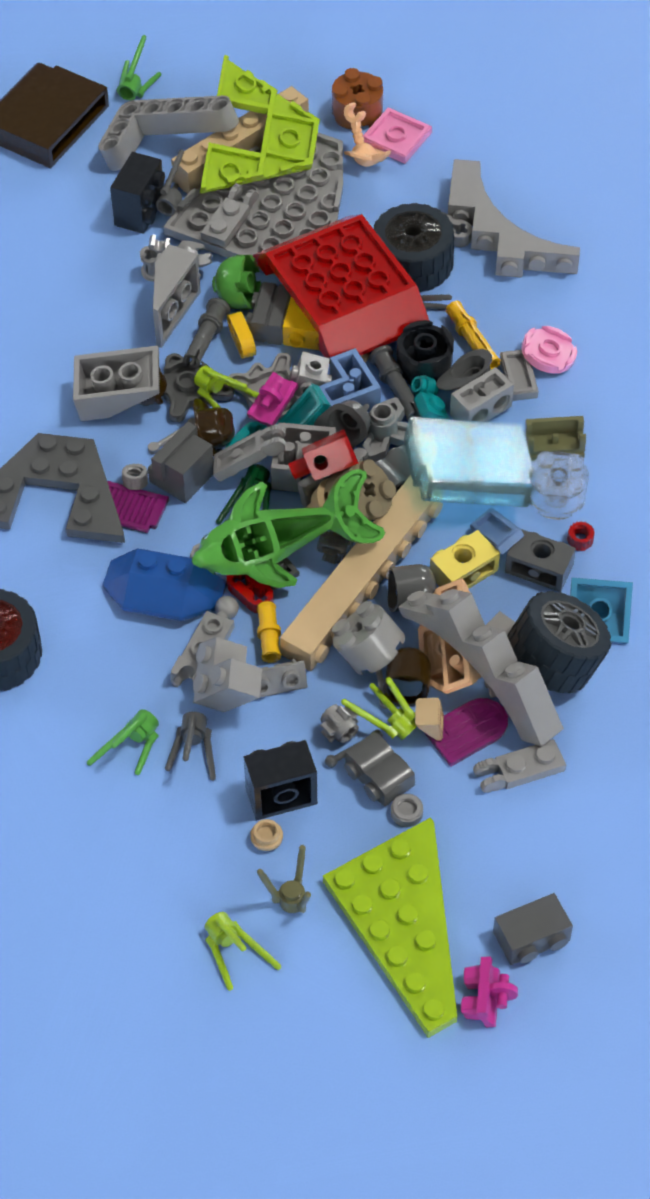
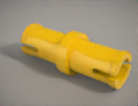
[257,601,281,663]

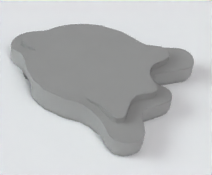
[228,353,300,419]

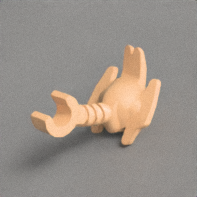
[344,102,391,167]

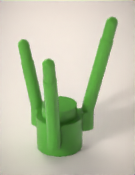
[116,35,161,100]
[87,709,159,775]

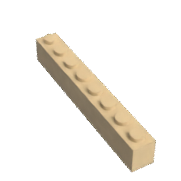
[280,474,443,671]

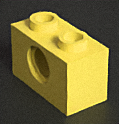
[430,530,500,589]

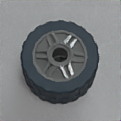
[507,591,612,693]

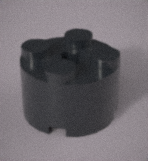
[396,320,454,386]

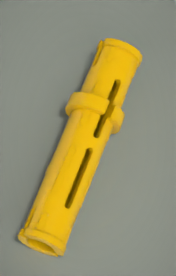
[445,300,501,369]

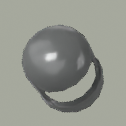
[388,564,437,612]

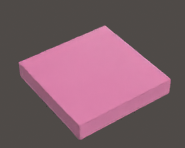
[362,107,432,164]

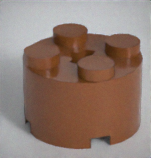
[332,68,383,130]

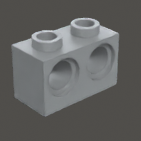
[450,367,514,433]

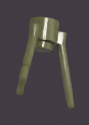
[257,845,311,913]

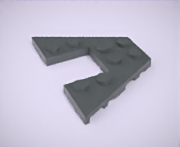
[0,433,125,543]

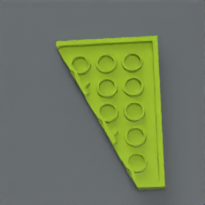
[323,817,457,1038]

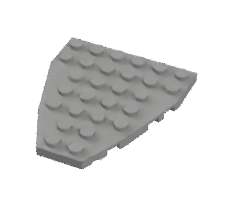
[163,133,343,275]

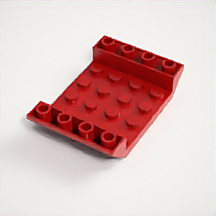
[253,214,430,364]

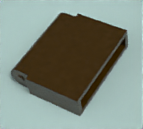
[0,63,109,169]

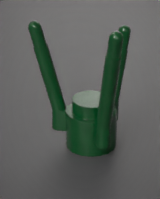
[216,464,272,525]

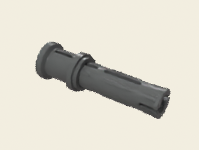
[183,298,230,368]
[369,345,422,422]

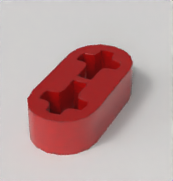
[226,575,274,614]

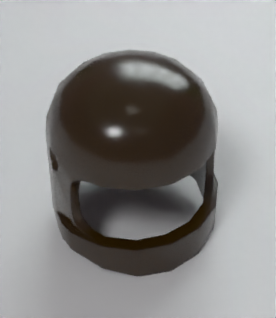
[383,647,431,706]

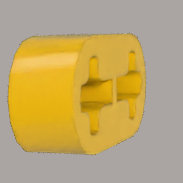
[227,311,256,359]

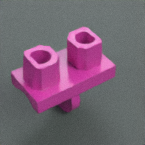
[247,372,298,427]
[461,956,518,1028]

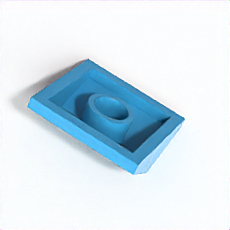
[570,577,633,643]

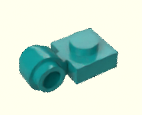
[411,375,450,427]

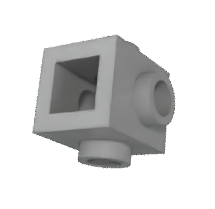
[289,351,332,396]

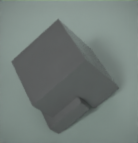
[148,422,214,503]

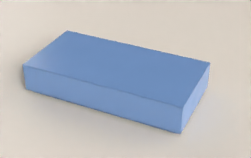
[470,507,525,555]

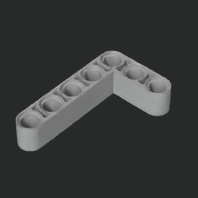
[98,95,239,171]

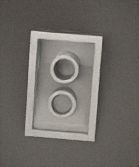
[153,244,201,348]
[73,345,159,421]

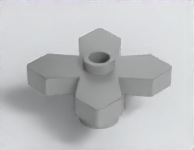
[362,397,421,462]

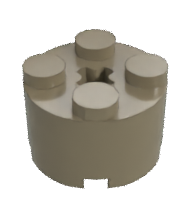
[324,459,396,521]

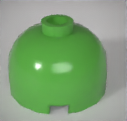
[212,255,261,310]

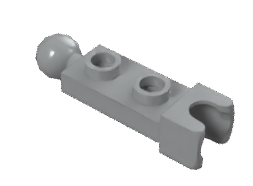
[170,596,239,691]

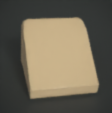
[415,697,444,741]

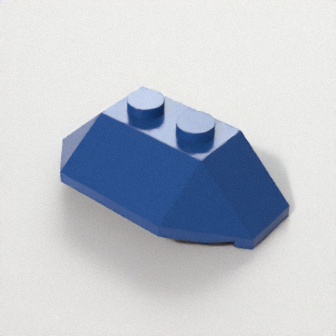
[103,548,227,621]

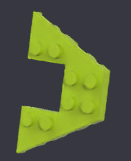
[200,55,320,193]

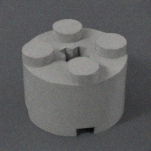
[332,601,405,675]

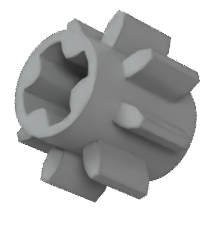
[320,704,359,743]

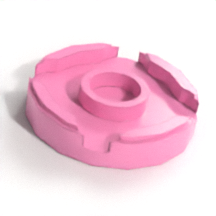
[521,326,577,373]

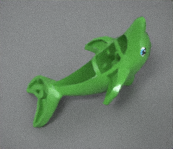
[192,469,386,588]

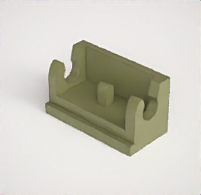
[524,416,586,462]

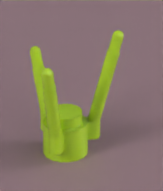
[194,365,259,408]
[341,677,417,740]
[204,912,281,991]

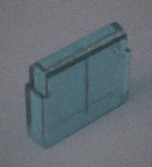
[404,417,534,508]

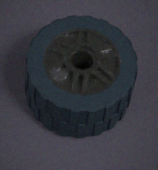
[374,203,454,292]

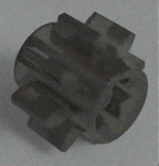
[317,530,353,564]

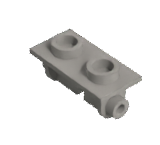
[260,659,308,697]

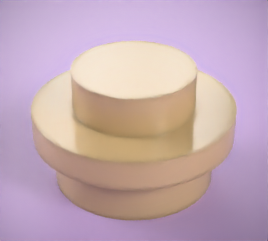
[251,819,283,851]

